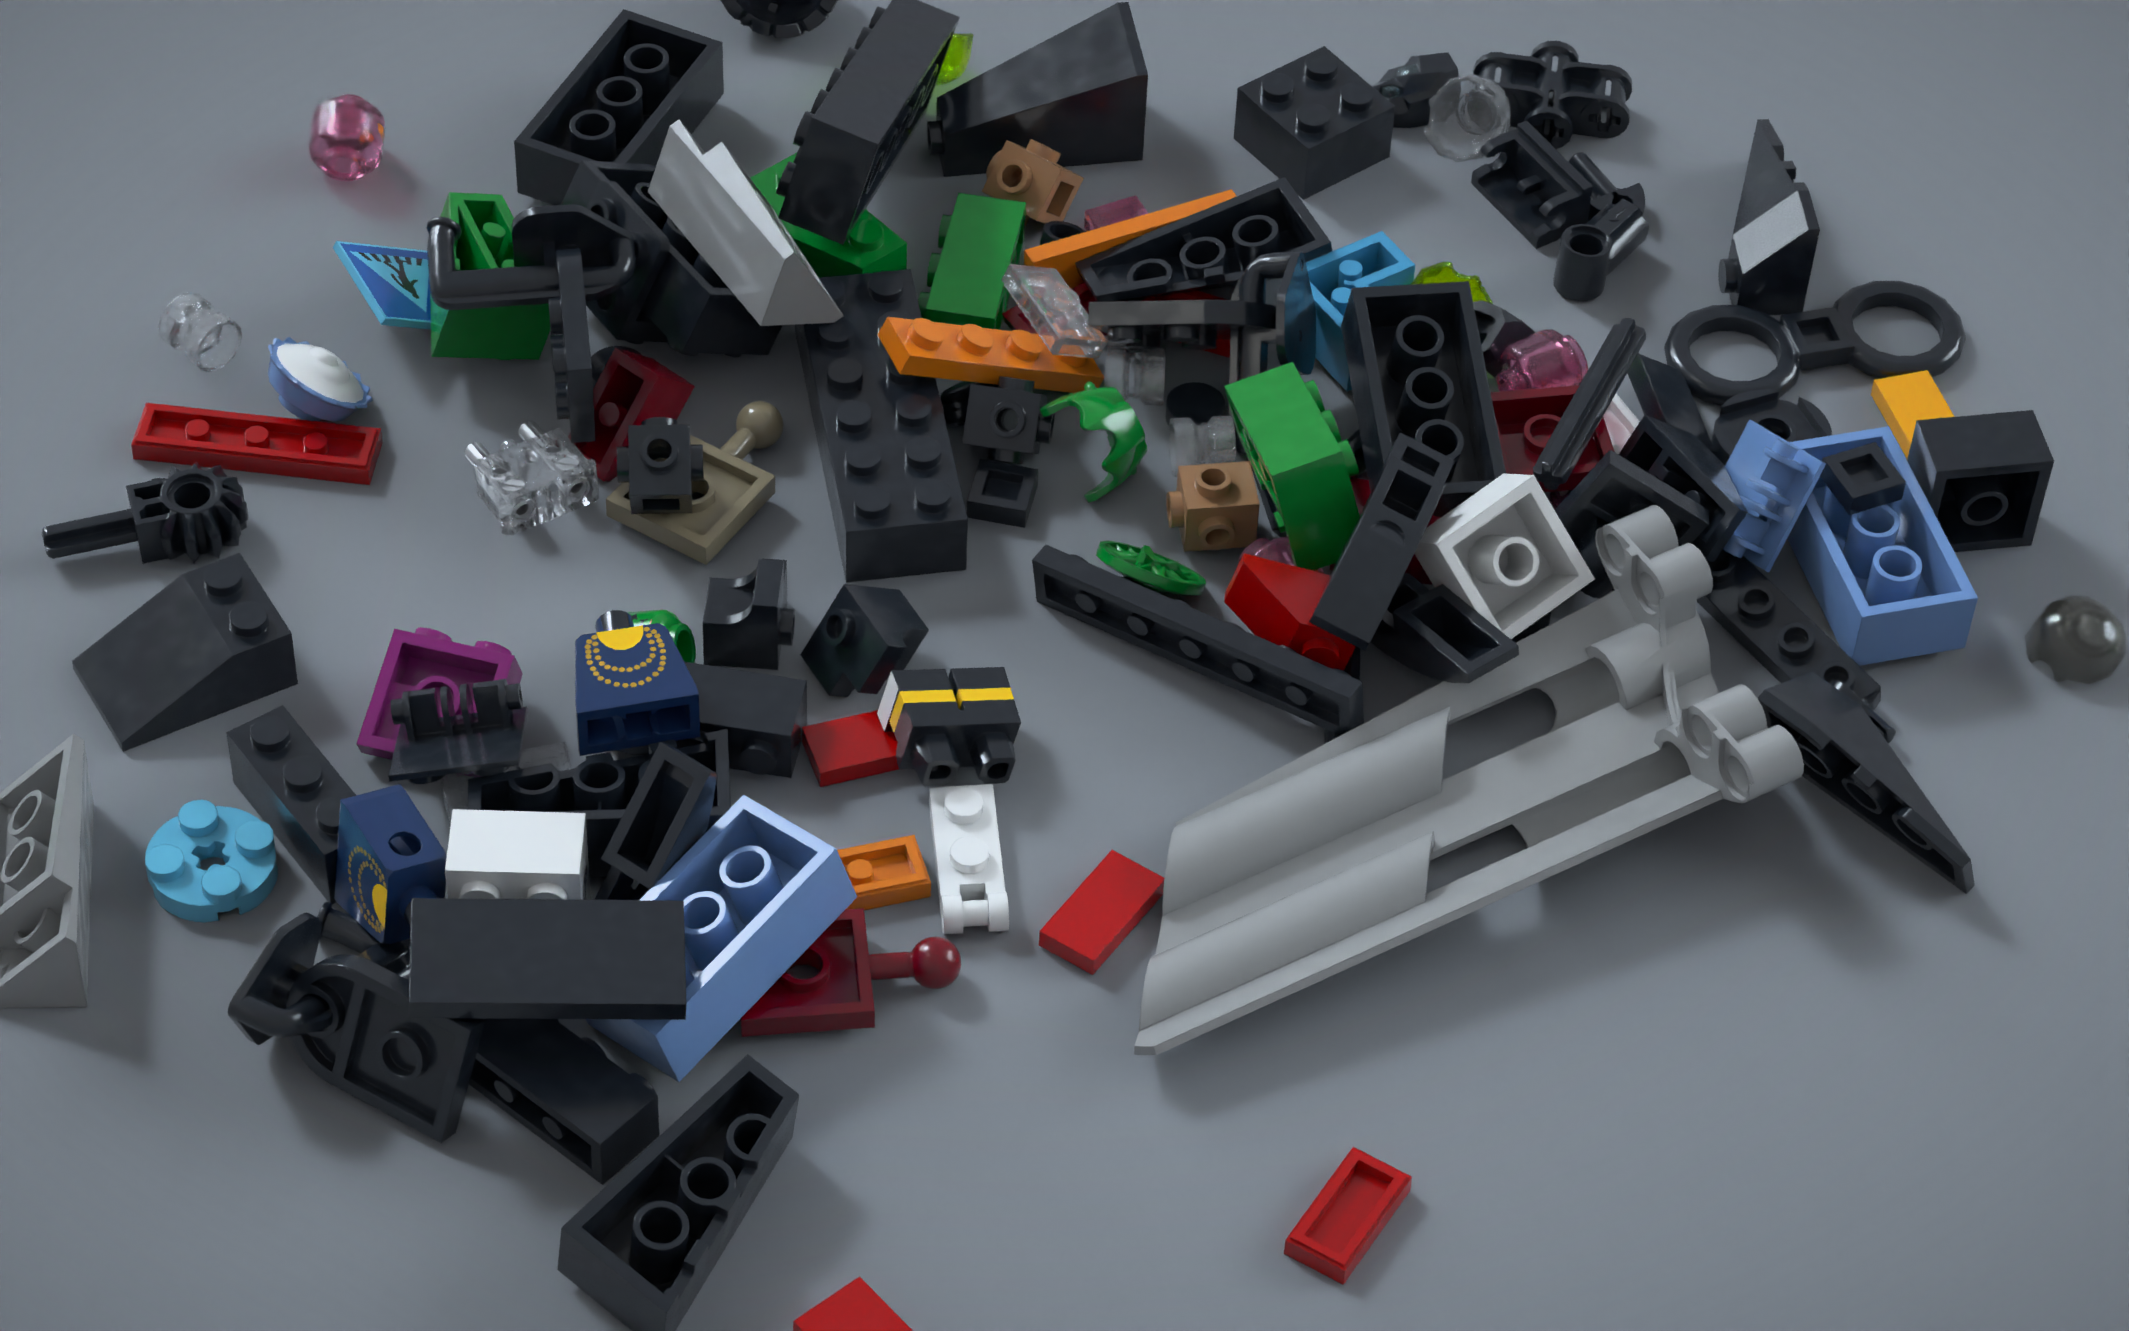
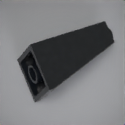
[927,2,1148,177]

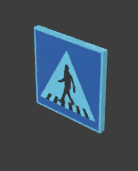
[333,241,431,330]

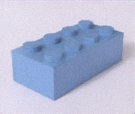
[1787,426,1978,666]
[586,795,857,1082]

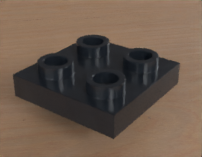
[1555,450,1709,599]

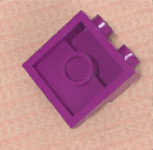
[356,627,523,778]

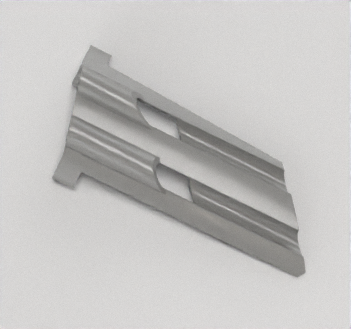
[1134,505,1804,1056]

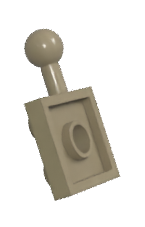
[606,401,784,565]

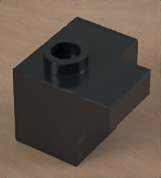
[702,558,795,670]
[800,584,929,697]

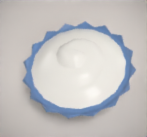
[268,337,373,422]

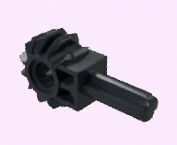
[42,461,249,564]

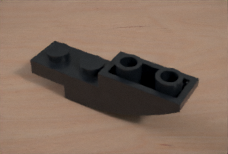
[1309,433,1455,651]

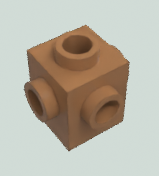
[982,139,1084,226]
[1166,461,1260,552]

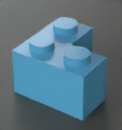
[1306,231,1415,391]

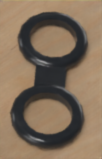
[1664,281,1966,406]

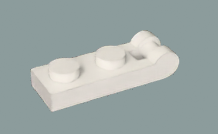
[929,784,1009,935]

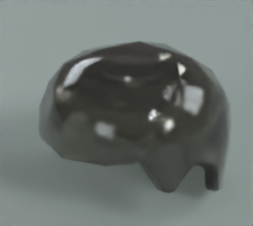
[2025,596,2127,684]

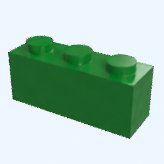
[918,193,1026,330]

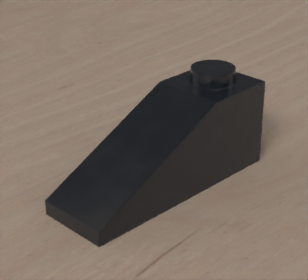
[1618,415,1748,562]

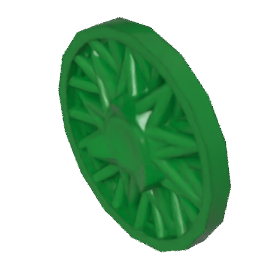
[1096,540,1206,596]

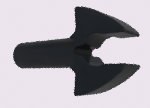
[1569,152,1645,221]

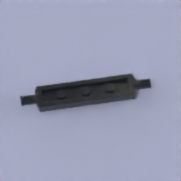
[1697,549,1896,744]

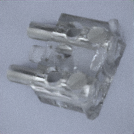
[465,421,599,536]

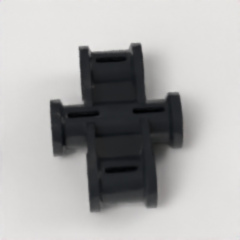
[1469,41,1632,149]

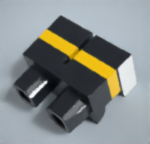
[877,667,1021,786]

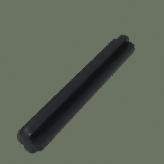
[1533,318,1646,490]

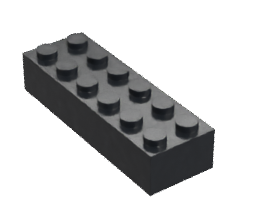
[776,0,960,245]
[795,269,968,583]

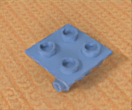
[1723,420,1826,572]

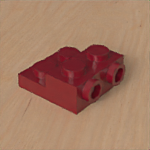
[1491,385,1615,492]

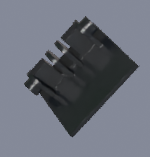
[388,679,528,784]

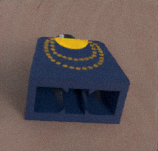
[575,610,700,756]
[334,784,447,944]

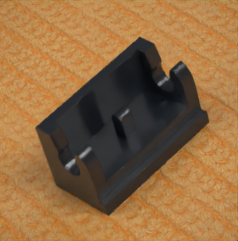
[1471,121,1593,249]

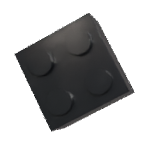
[1234,46,1395,200]
[1907,410,2054,552]

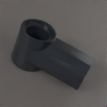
[1553,199,1649,301]

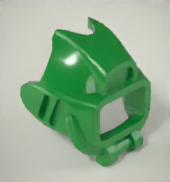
[1040,381,1148,503]

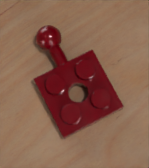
[740,908,961,1037]

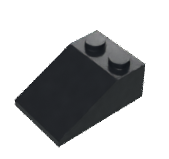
[72,553,298,752]

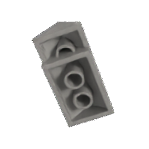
[648,119,844,326]
[0,733,94,1008]

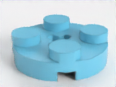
[145,799,278,923]

